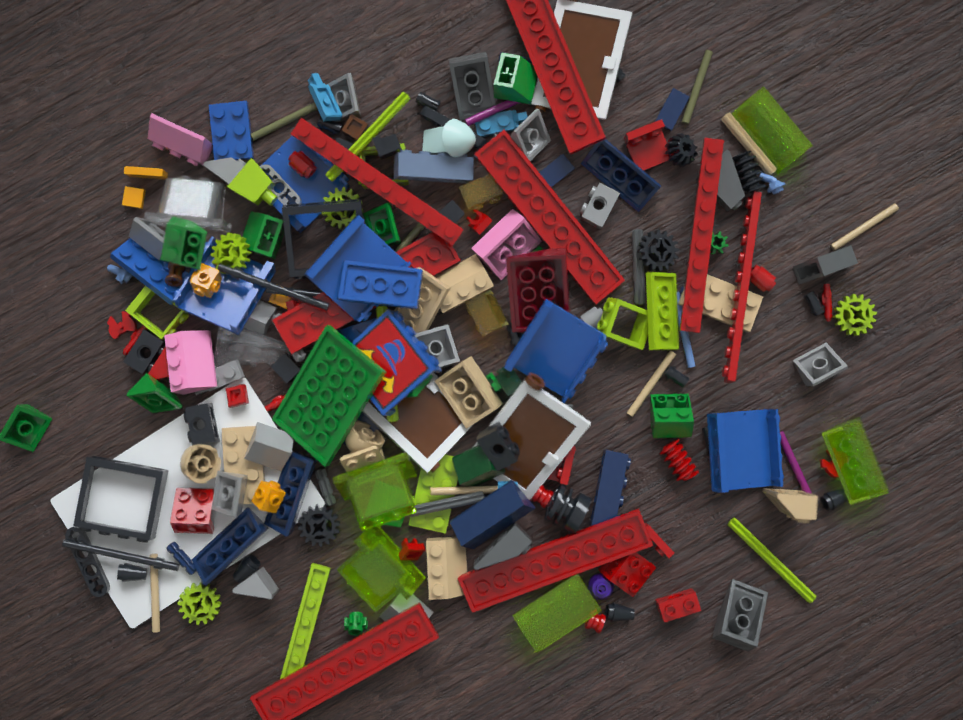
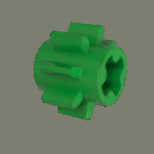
[710,231,729,255]
[344,612,368,636]

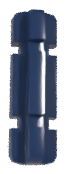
[166,542,197,575]

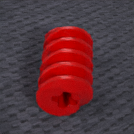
[659,439,699,481]

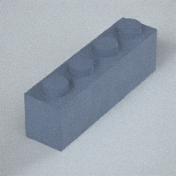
[394,150,473,184]

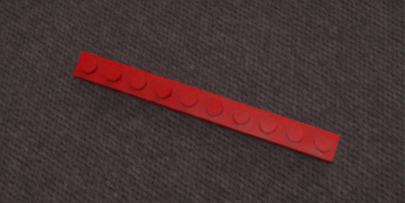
[291,118,464,246]
[679,138,724,333]
[722,191,762,384]

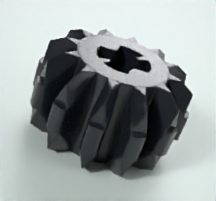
[665,133,698,167]

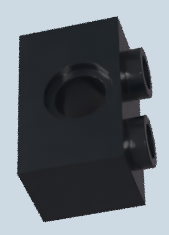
[123,329,166,374]
[184,403,220,445]
[476,422,520,471]

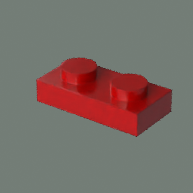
[645,523,675,558]

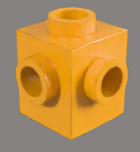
[190,263,222,298]
[251,480,286,513]

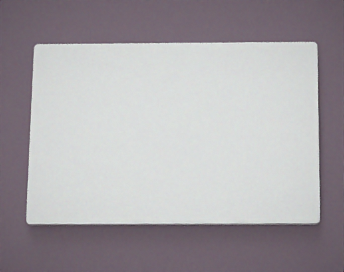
[51,378,325,628]

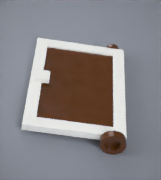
[531,0,633,120]
[362,373,472,473]
[473,373,591,500]

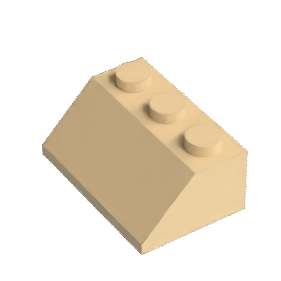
[434,254,494,314]
[434,356,503,429]
[763,488,818,523]
[426,537,467,600]

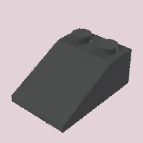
[448,52,496,120]
[473,522,532,570]
[712,579,768,651]

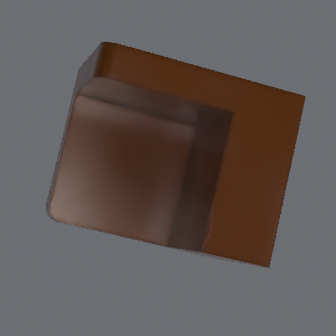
[342,114,369,140]

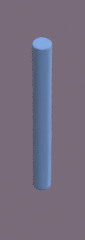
[677,292,695,368]

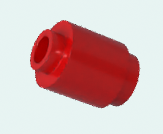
[288,151,317,179]
[750,264,776,292]

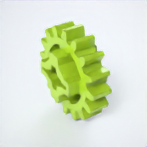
[322,187,363,230]
[210,232,251,275]
[833,294,877,336]
[178,582,222,625]

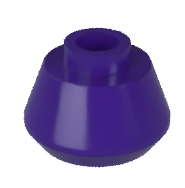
[588,573,614,600]

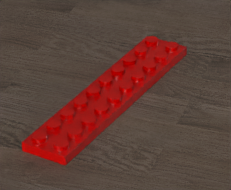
[506,0,606,155]
[474,129,625,305]
[272,232,461,354]
[458,508,653,613]
[250,602,439,720]

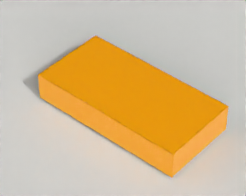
[124,166,168,180]

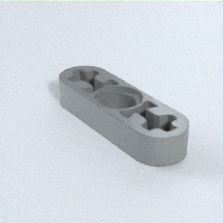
[260,164,302,205]

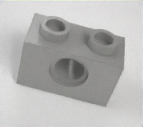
[579,183,620,229]

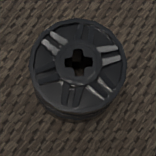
[544,484,592,534]

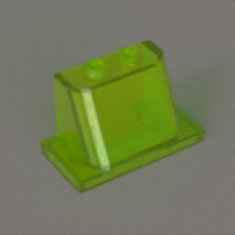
[332,452,417,531]
[336,521,426,613]

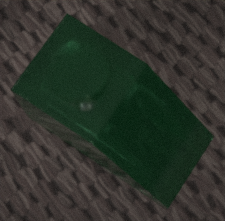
[495,367,522,396]

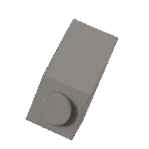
[203,157,246,184]

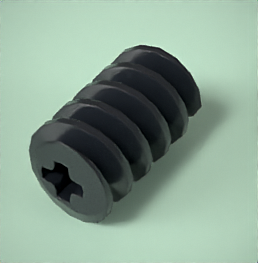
[732,151,766,194]

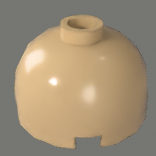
[345,421,385,453]
[180,444,221,483]

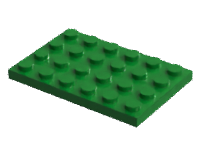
[272,325,386,466]

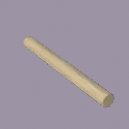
[830,203,899,251]
[627,350,676,417]
[430,486,498,495]
[150,554,160,632]

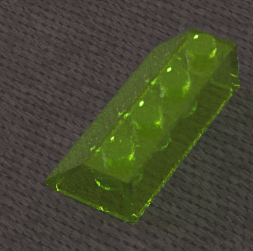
[731,86,813,174]
[822,417,889,505]
[512,574,602,653]

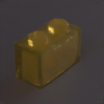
[459,174,503,212]
[465,290,508,337]

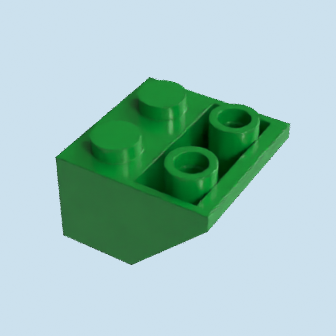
[494,53,538,104]
[242,211,285,259]
[161,216,207,270]
[650,394,694,438]

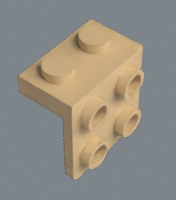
[340,446,387,478]

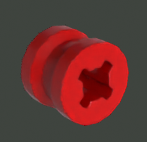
[531,485,553,508]
[585,610,606,634]

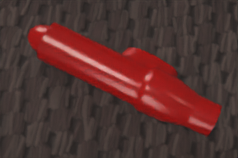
[821,284,833,322]
[123,325,148,355]
[265,395,285,412]

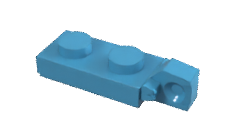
[308,73,342,121]
[475,110,528,137]

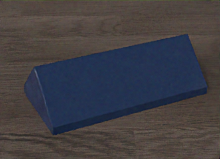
[581,139,661,212]
[264,452,317,536]
[450,480,535,549]
[192,507,269,586]

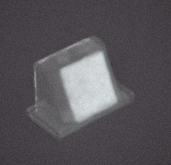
[144,176,232,232]

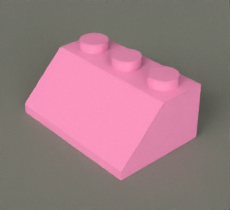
[148,114,213,166]
[471,209,542,280]
[164,330,217,395]

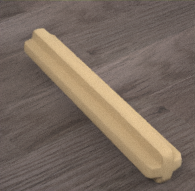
[721,112,777,175]

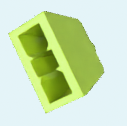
[227,158,278,206]

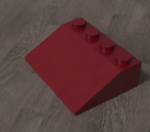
[506,248,570,332]

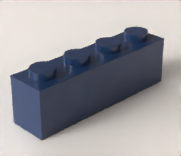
[590,449,631,526]

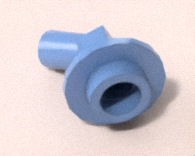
[759,173,786,195]
[107,264,132,284]

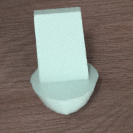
[422,119,476,157]

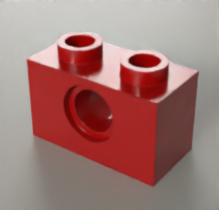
[655,588,701,623]

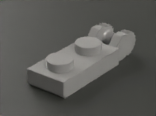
[195,359,245,395]

